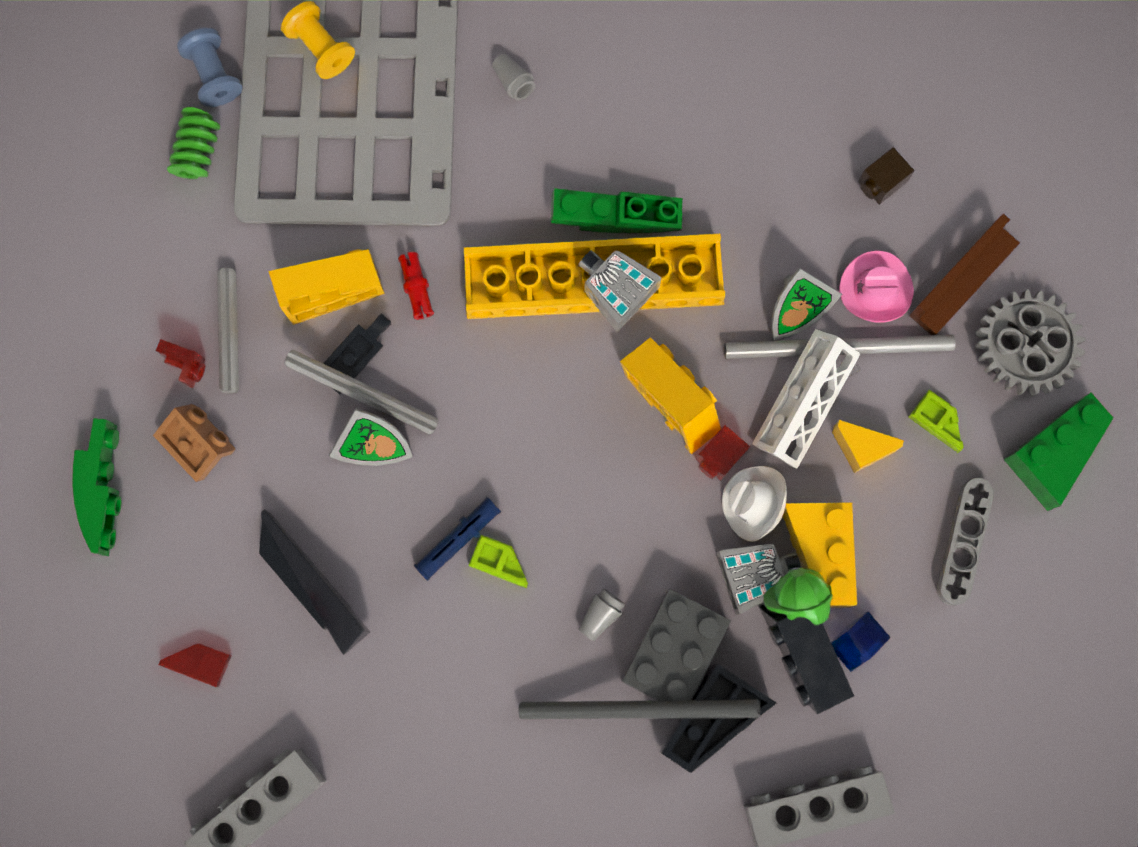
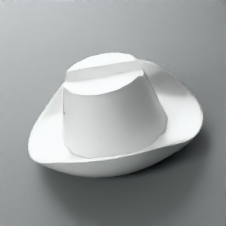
[722,466,787,542]

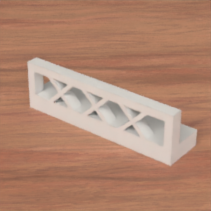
[752,329,860,469]

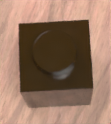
[858,147,915,205]

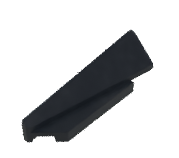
[259,509,370,655]

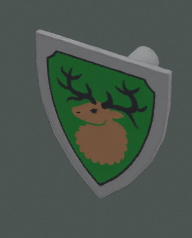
[771,268,842,341]
[329,408,413,466]

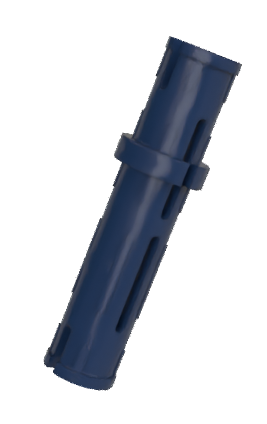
[413,497,501,581]

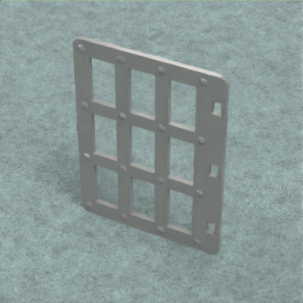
[234,0,458,226]

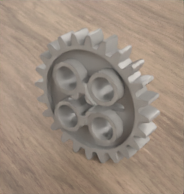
[975,289,1086,396]

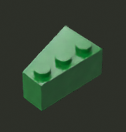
[1004,392,1114,511]

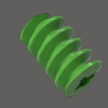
[167,107,221,179]

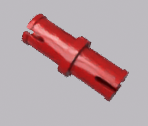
[398,252,434,320]

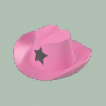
[840,251,914,323]

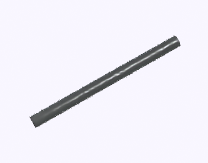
[519,700,760,719]

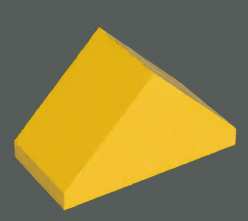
[832,420,904,473]

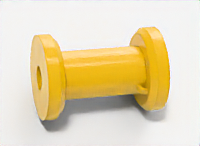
[281,1,355,79]

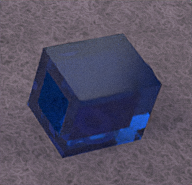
[831,611,891,672]

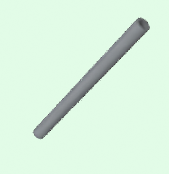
[725,334,955,359]

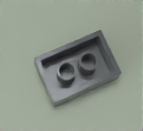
[622,589,731,701]

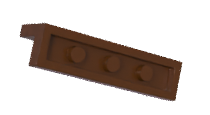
[909,214,1020,335]

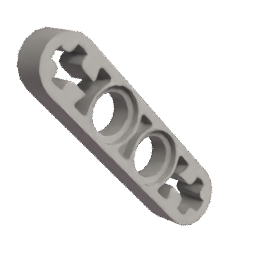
[937,478,994,606]

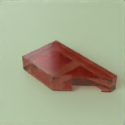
[158,643,232,688]

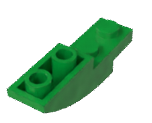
[550,188,683,234]
[72,418,122,556]

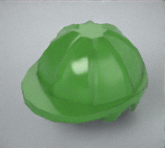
[763,567,833,625]

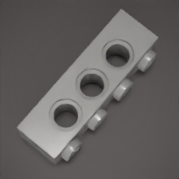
[184,749,326,847]
[744,765,895,847]

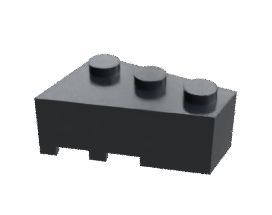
[759,604,854,714]
[659,664,777,773]

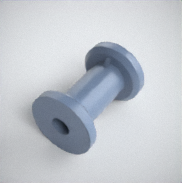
[177,28,242,107]

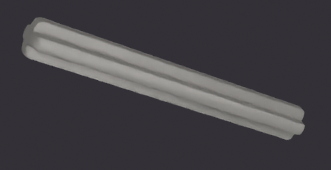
[284,350,438,434]

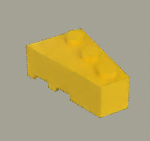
[268,249,385,325]
[620,337,721,455]
[782,503,857,608]

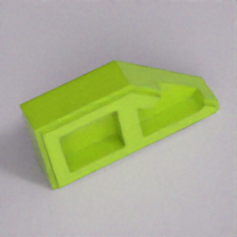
[908,390,964,453]
[468,535,528,589]

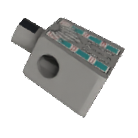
[579,250,661,332]
[716,544,801,615]

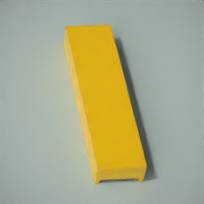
[464,234,725,319]

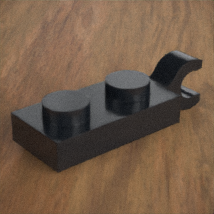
[323,314,391,395]

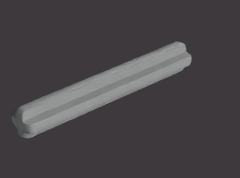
[217,268,239,394]

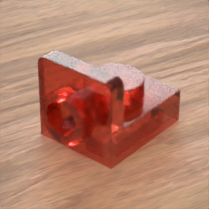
[155,339,206,388]

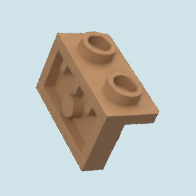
[153,404,235,482]

